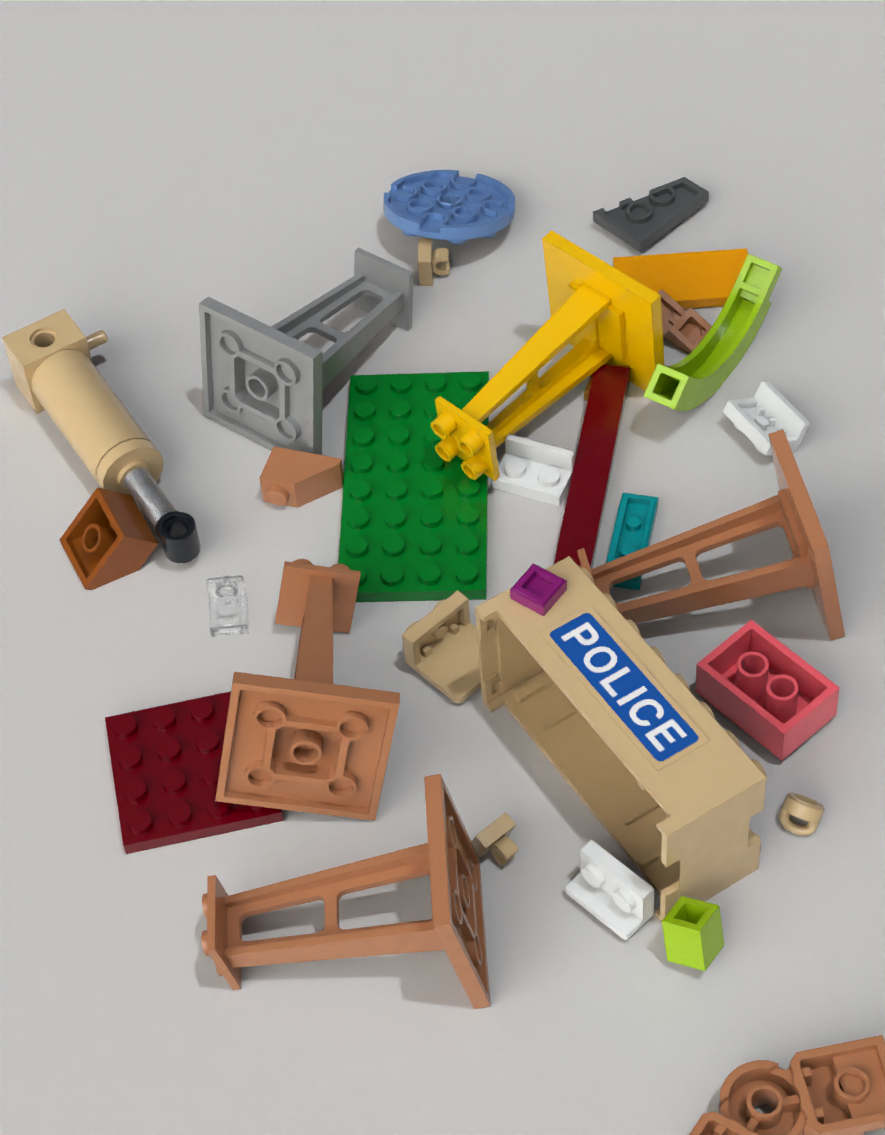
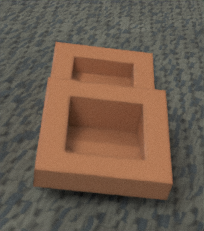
[658,289,712,354]

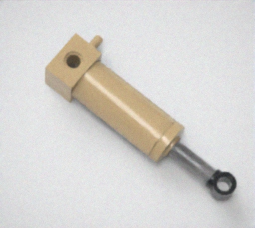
[2,309,201,563]

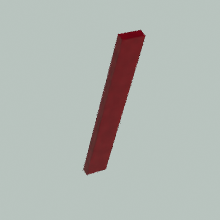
[553,365,630,569]

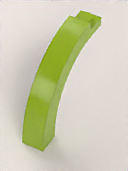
[643,254,782,411]

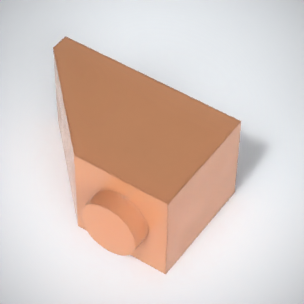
[259,446,344,508]

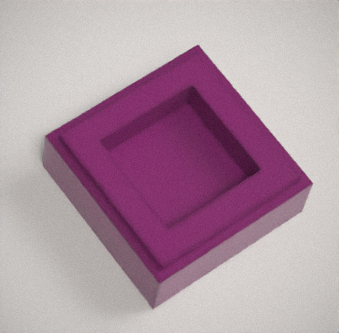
[510,563,567,616]

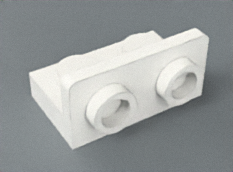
[492,434,575,507]
[566,839,654,940]

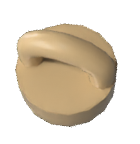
[779,792,825,836]

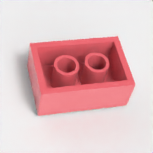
[695,620,839,761]

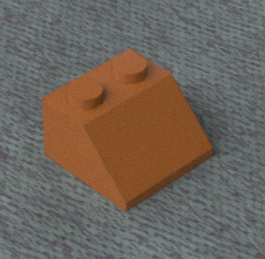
[59,487,158,590]

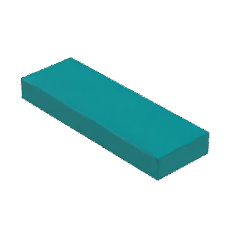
[606,493,658,590]

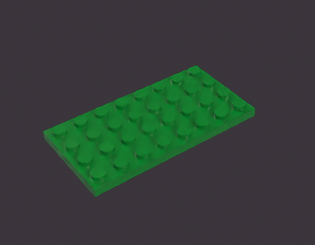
[338,371,490,602]

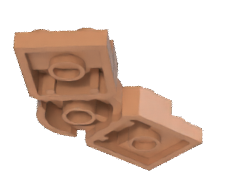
[689,1035,885,1135]

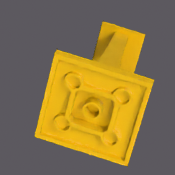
[431,230,665,481]

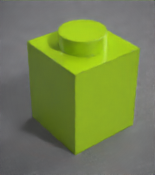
[662,896,724,971]

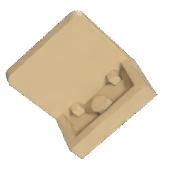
[402,590,481,703]

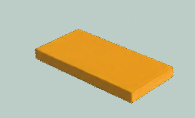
[613,248,748,309]

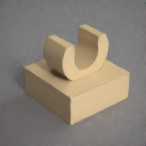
[418,238,450,286]
[472,812,519,866]

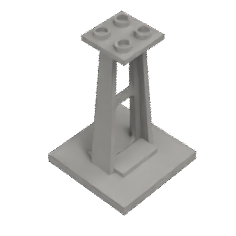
[199,248,414,455]

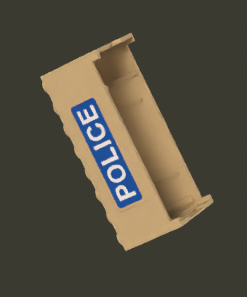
[475,556,767,922]

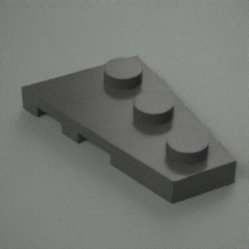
[593,177,709,252]

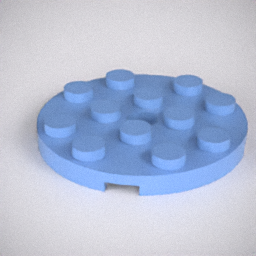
[383,170,515,244]

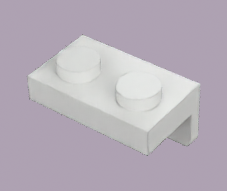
[723,381,810,456]

